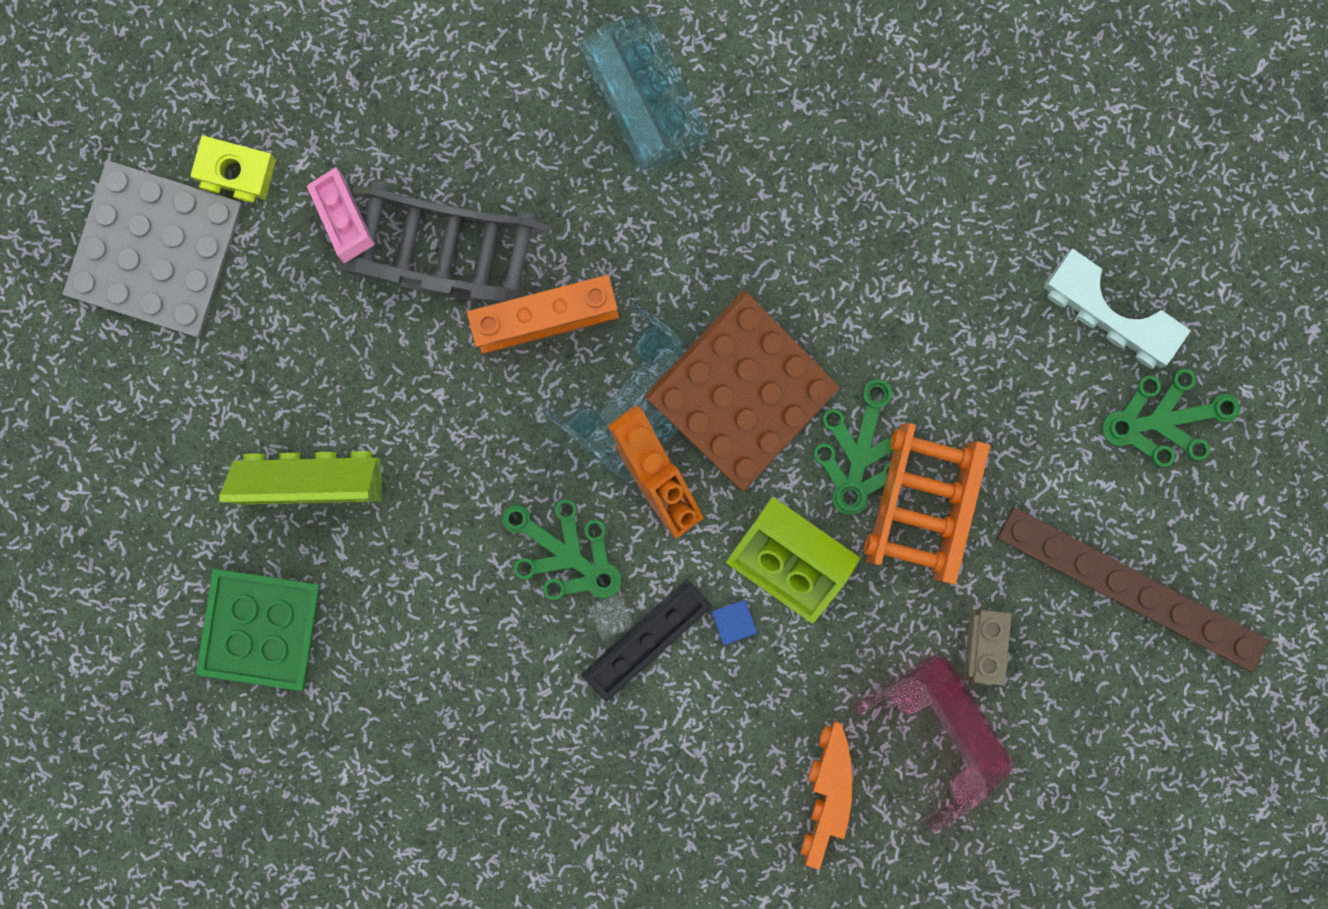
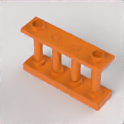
[466,274,620,355]
[864,423,991,585]

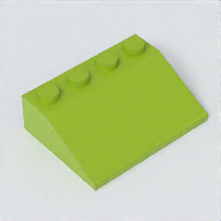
[219,451,382,505]

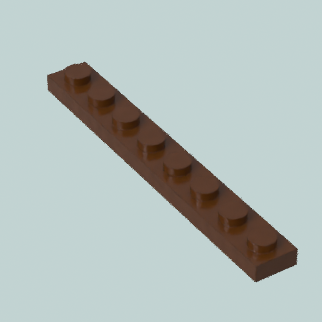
[996,507,1269,672]

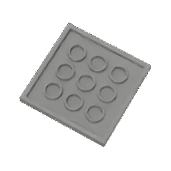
[62,160,243,338]

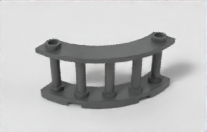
[336,182,551,303]

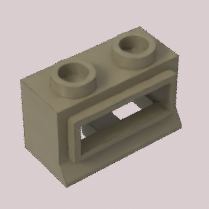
[963,609,1012,686]

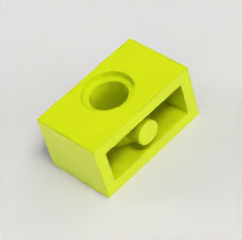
[190,135,276,203]

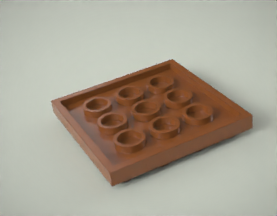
[644,291,840,492]

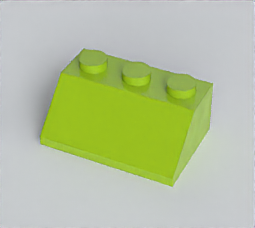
[725,496,860,624]

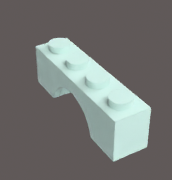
[1043,249,1191,369]

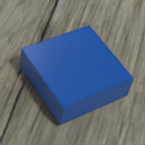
[711,599,757,645]

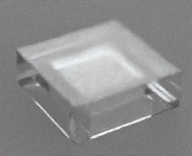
[588,593,635,640]

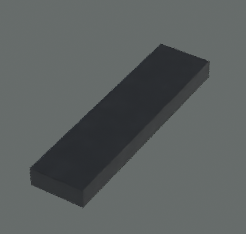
[581,578,712,702]

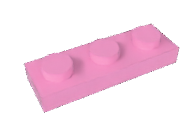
[307,167,375,264]

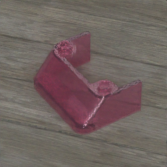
[850,655,1012,833]

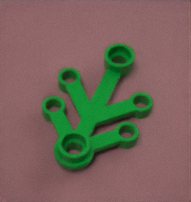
[1102,369,1240,468]
[813,379,899,515]
[502,499,622,600]

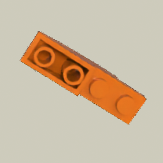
[607,405,704,539]
[800,720,853,870]

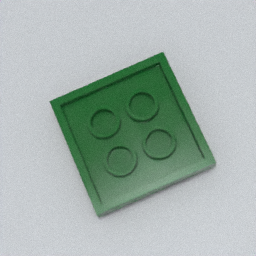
[196,568,321,691]

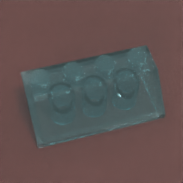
[578,14,712,171]

